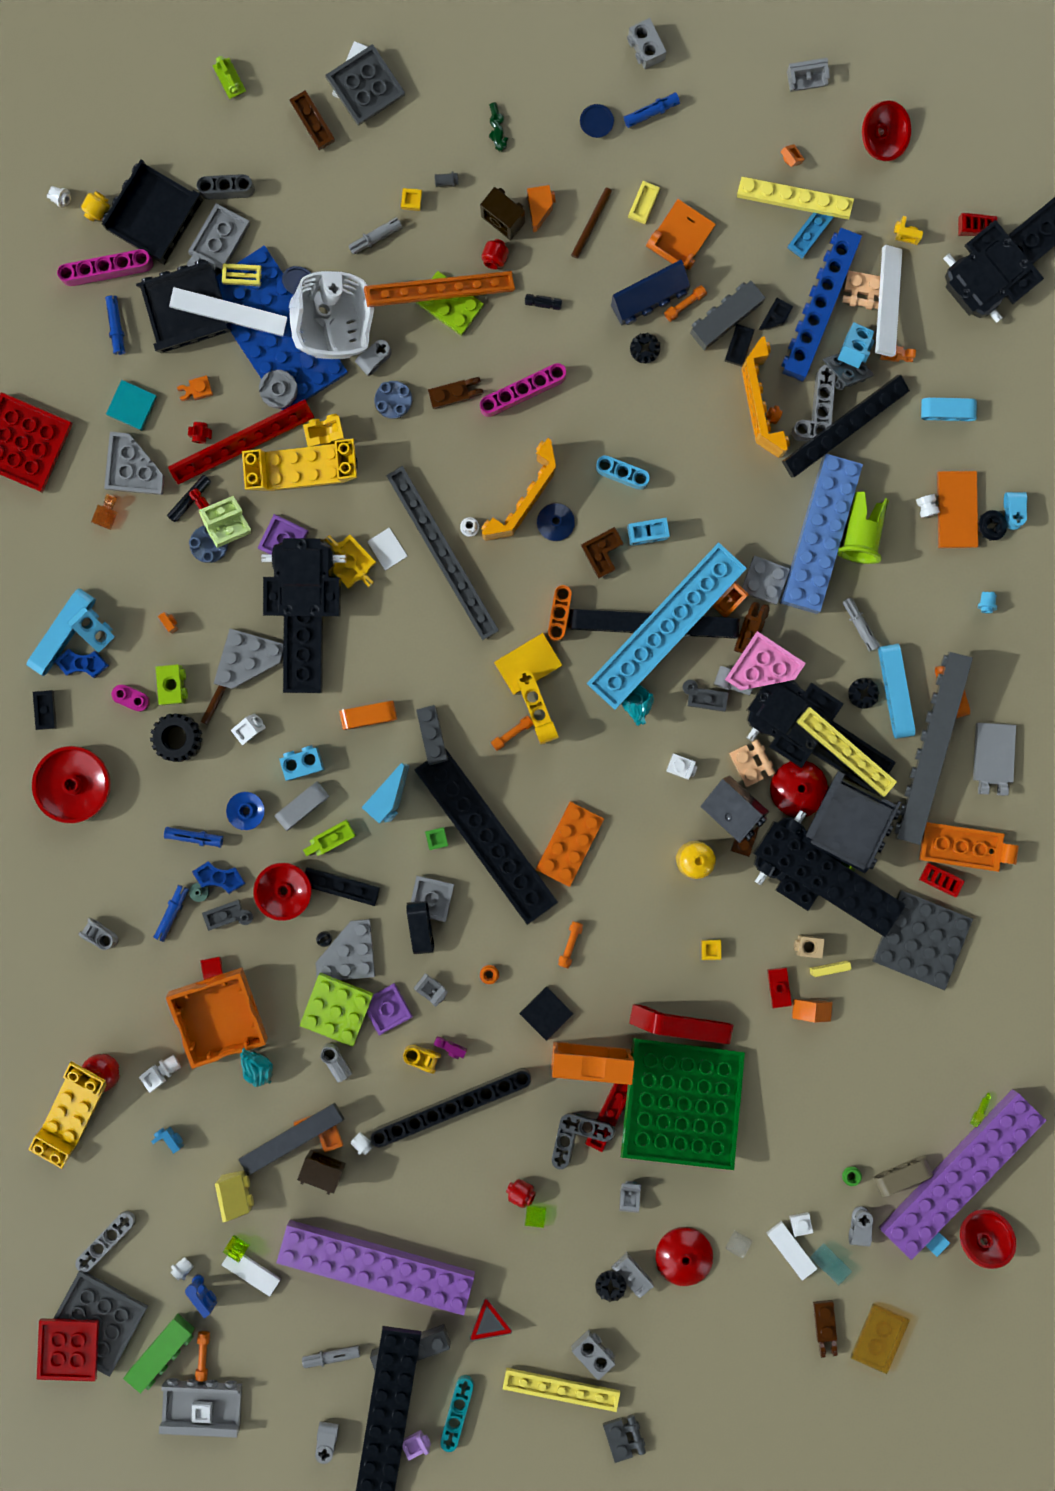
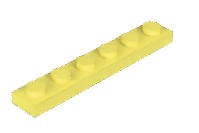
[737,177,854,220]
[796,707,897,797]
[502,1368,620,1412]

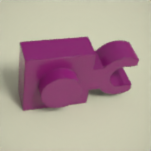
[434,1036,467,1059]

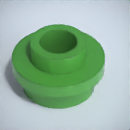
[842,1166,862,1186]

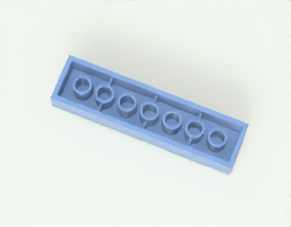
[780,454,863,614]

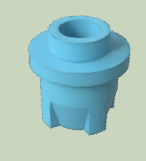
[978,592,997,614]

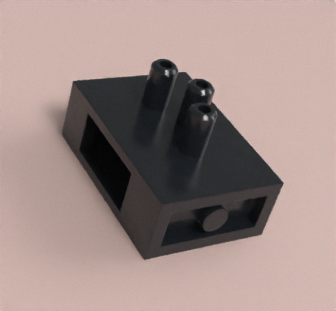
[700,775,769,843]

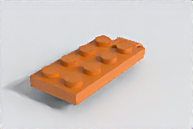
[919,822,1019,872]

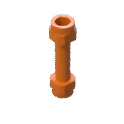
[664,285,707,322]
[491,715,534,751]
[558,921,583,969]
[195,1331,210,1382]

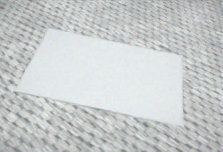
[367,528,407,570]

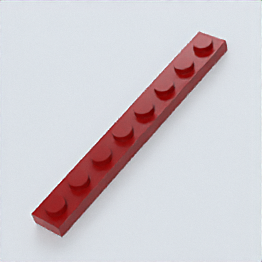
[168,399,315,485]

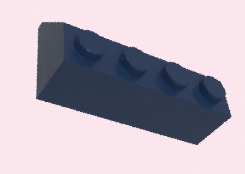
[611,260,690,326]

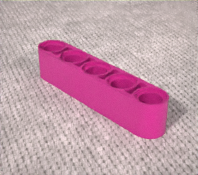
[57,249,153,286]
[480,363,566,417]

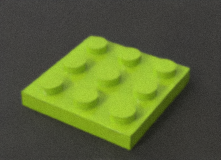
[299,972,374,1047]

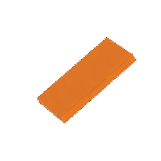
[937,471,978,548]

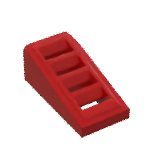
[958,213,997,236]
[919,863,965,898]

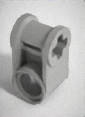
[355,340,391,376]
[78,917,118,950]
[849,1206,873,1247]
[315,1421,339,1464]

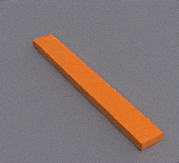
[364,271,515,307]

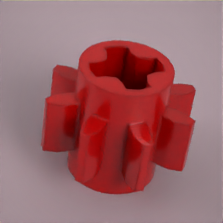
[188,422,212,444]

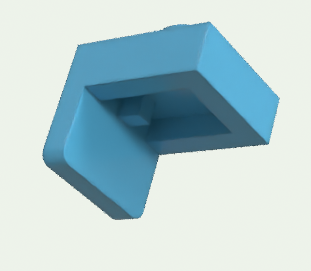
[151,1127,184,1154]

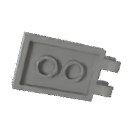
[187,203,250,273]
[973,723,1016,796]

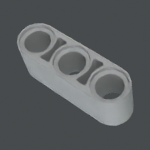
[275,781,330,831]

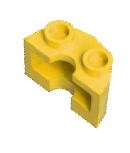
[303,414,344,447]

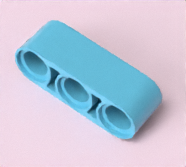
[921,398,977,421]
[596,456,650,490]

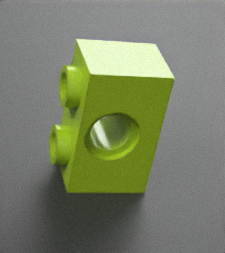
[155,664,188,706]

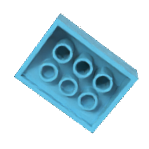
[362,763,410,824]

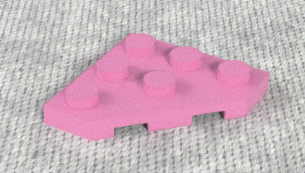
[725,631,806,691]

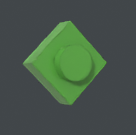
[425,827,448,850]

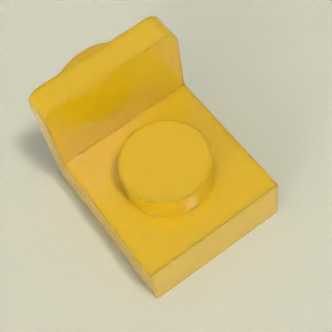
[894,216,923,245]

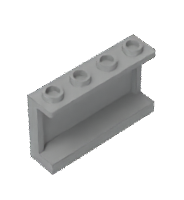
[159,1378,242,1438]

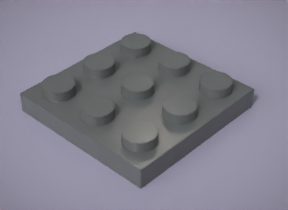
[325,44,405,126]

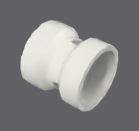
[916,494,940,518]

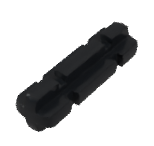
[525,294,562,310]

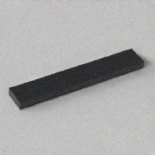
[238,1102,345,1176]

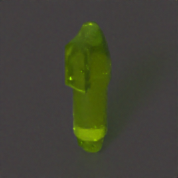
[970,1093,991,1127]

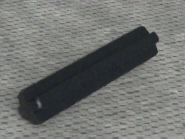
[167,475,211,522]

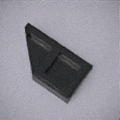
[759,298,793,331]

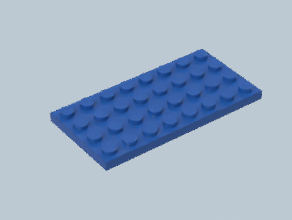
[216,245,348,410]

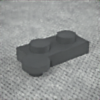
[682,680,728,712]
[202,899,253,931]

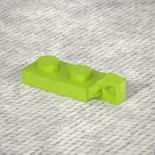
[303,819,356,856]

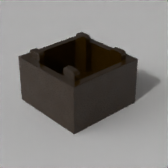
[480,187,525,241]
[297,1150,346,1195]

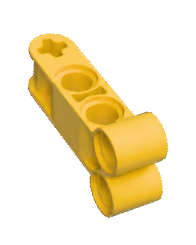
[517,670,559,745]

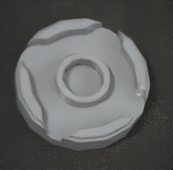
[259,370,298,409]

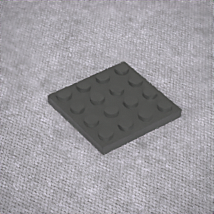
[872,890,973,990]
[53,1271,148,1377]

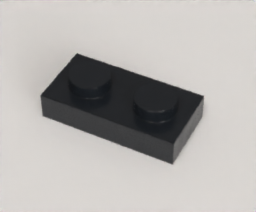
[33,690,57,730]

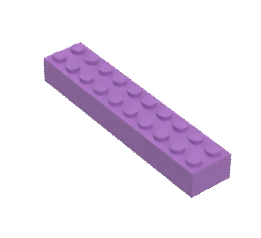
[879,1089,1047,1260]
[276,1220,475,1316]

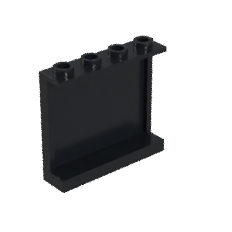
[102,159,203,265]
[136,260,232,354]
[802,771,901,873]

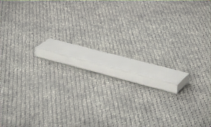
[875,245,902,357]
[169,287,287,337]

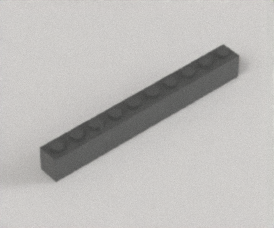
[894,652,973,845]

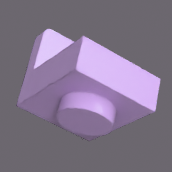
[402,1430,431,1460]

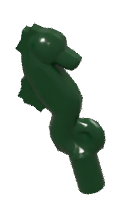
[489,102,508,152]

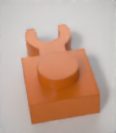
[880,345,916,362]
[177,375,213,401]

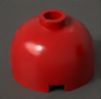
[82,1054,120,1092]

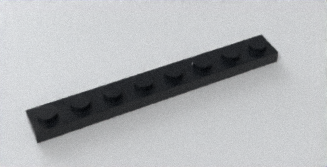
[782,375,910,477]

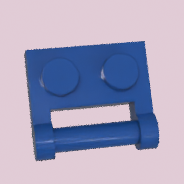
[185,1275,217,1318]

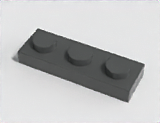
[416,705,448,765]

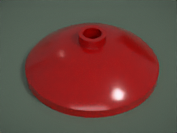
[862,100,911,161]
[770,761,828,817]
[253,863,312,921]
[960,1209,1016,1269]
[655,1227,713,1286]

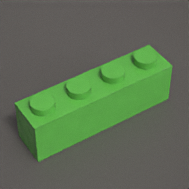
[123,1314,195,1394]

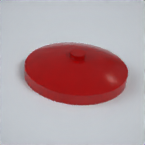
[32,746,111,823]

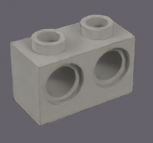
[627,18,666,69]
[571,1330,615,1380]

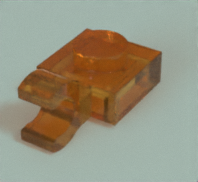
[91,494,117,530]

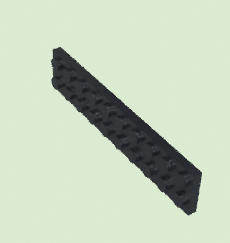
[414,748,558,925]
[356,1326,421,1491]

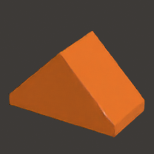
[713,582,749,617]
[792,999,832,1023]

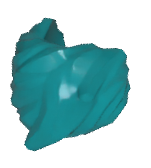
[621,684,654,726]
[240,1048,273,1087]

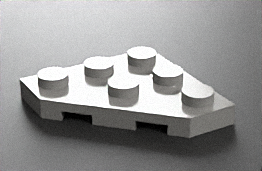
[104,432,165,495]
[213,629,283,689]
[316,919,375,980]

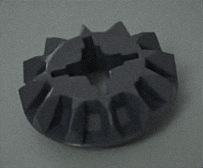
[630,333,660,364]
[978,510,1007,541]
[848,678,880,709]
[595,1271,626,1302]

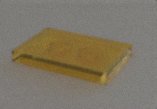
[850,1303,910,1374]

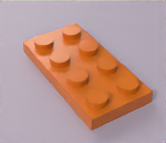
[535,802,604,887]

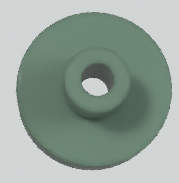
[189,883,210,902]

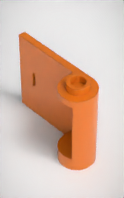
[646,199,716,270]

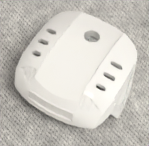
[289,271,374,359]

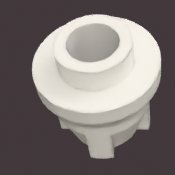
[47,186,71,208]
[460,517,479,537]
[158,1054,181,1078]
[351,1132,373,1155]
[171,1257,194,1281]

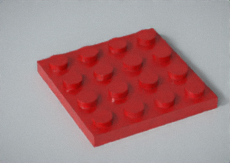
[0,392,73,493]

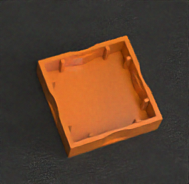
[166,967,268,1069]
[551,1042,634,1085]

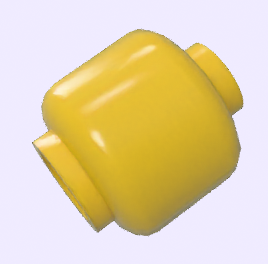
[81,191,110,222]

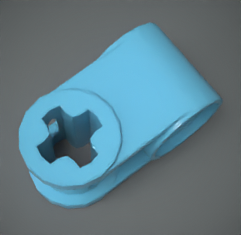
[1003,492,1027,530]

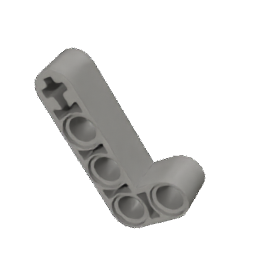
[792,365,836,442]

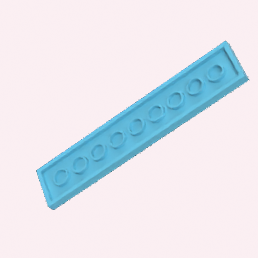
[587,542,747,710]

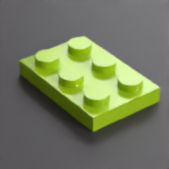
[415,271,484,336]

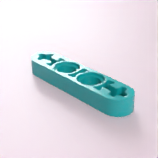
[440,1375,474,1452]

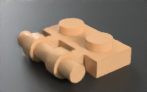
[842,270,880,310]
[729,739,775,787]

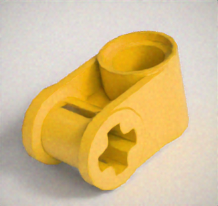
[403,1045,441,1074]

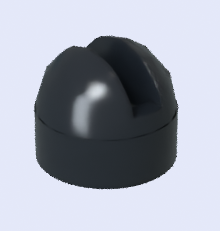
[316,931,332,947]

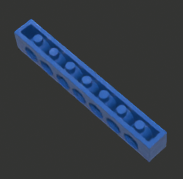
[781,228,862,382]

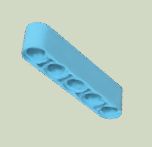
[26,588,96,676]
[878,644,915,739]

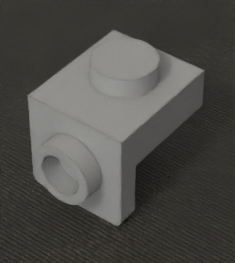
[414,973,448,1007]
[619,1181,641,1213]

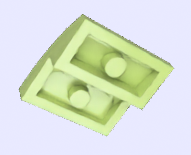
[199,496,251,548]

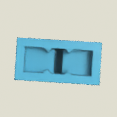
[838,322,875,368]
[627,517,670,546]
[68,607,115,653]
[279,745,325,781]

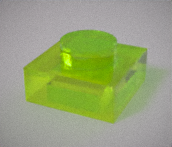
[525,1205,546,1228]
[223,1235,250,1263]

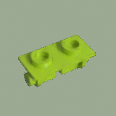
[212,56,246,100]

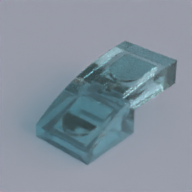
[810,1243,852,1286]

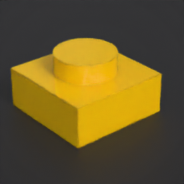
[401,188,422,211]
[701,940,722,960]

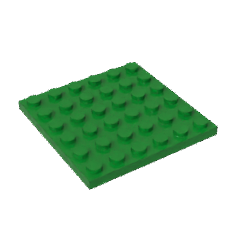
[620,1038,745,1170]

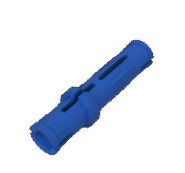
[623,92,680,128]
[105,295,126,355]
[164,827,223,848]
[153,885,189,942]

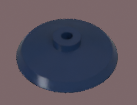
[580,104,614,138]
[282,266,312,295]

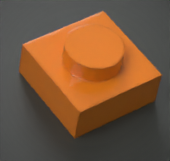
[780,144,805,167]
[158,612,179,634]

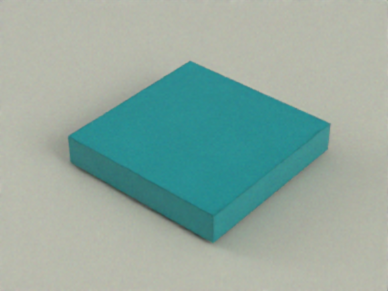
[106,380,157,431]

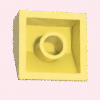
[215,1170,254,1222]

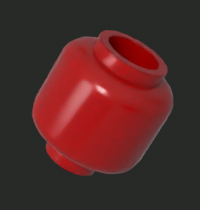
[481,239,509,270]
[506,1179,536,1208]

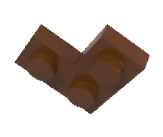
[581,527,624,579]

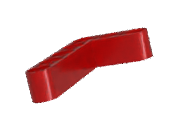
[629,1004,734,1044]

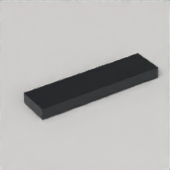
[305,867,381,906]

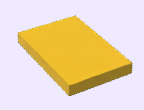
[494,633,563,695]

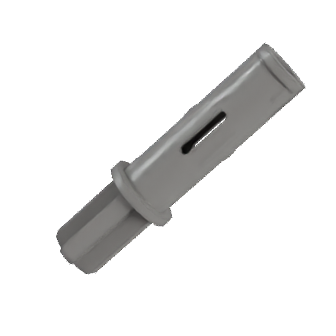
[349,217,402,254]
[843,598,880,652]
[302,1346,360,1368]

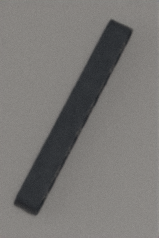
[568,609,740,639]
[370,1068,531,1148]

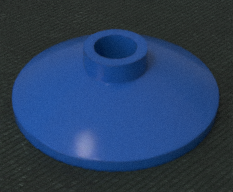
[226,792,265,830]

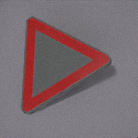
[470,1299,512,1341]

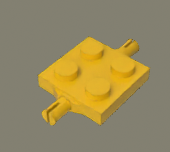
[324,534,376,589]

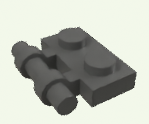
[603,1414,646,1463]

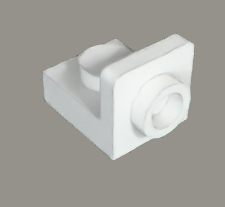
[231,713,266,745]
[666,753,697,780]

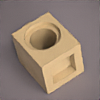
[794,935,824,958]

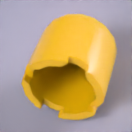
[676,841,716,879]

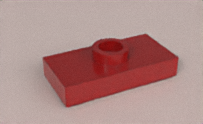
[767,967,792,1008]

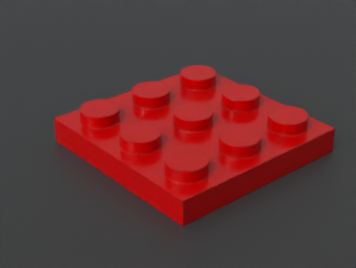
[36,1318,99,1382]

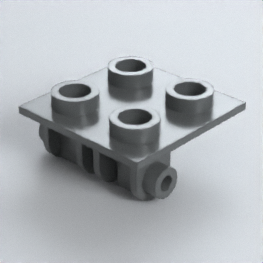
[823,353,874,390]

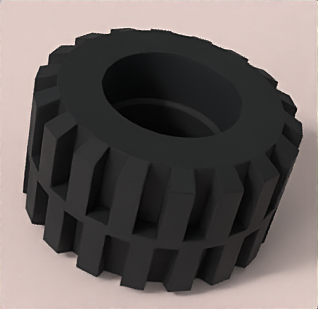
[150,713,203,762]

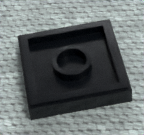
[519,986,574,1041]

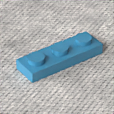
[787,213,834,259]

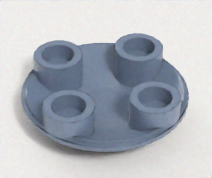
[374,381,412,419]
[189,526,228,563]

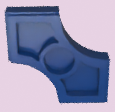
[54,649,109,678]
[192,861,245,894]

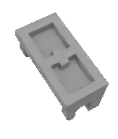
[787,58,830,92]
[611,1252,654,1298]

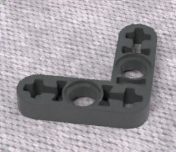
[552,1113,616,1170]

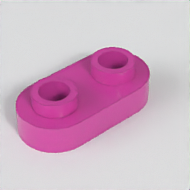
[111,685,150,712]

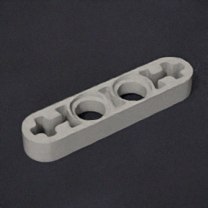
[75,1211,135,1272]

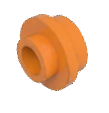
[766,405,783,424]
[480,965,499,984]

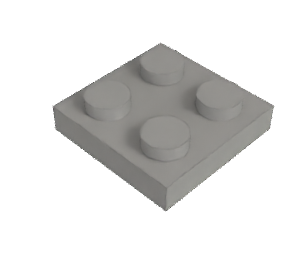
[742,556,790,605]
[411,876,454,922]

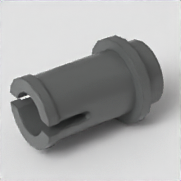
[435,171,459,187]

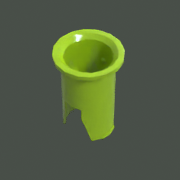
[837,491,889,564]

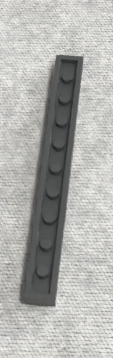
[386,466,499,641]

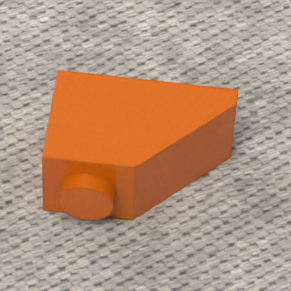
[527,185,556,232]

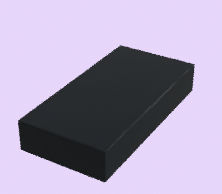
[724,324,755,367]

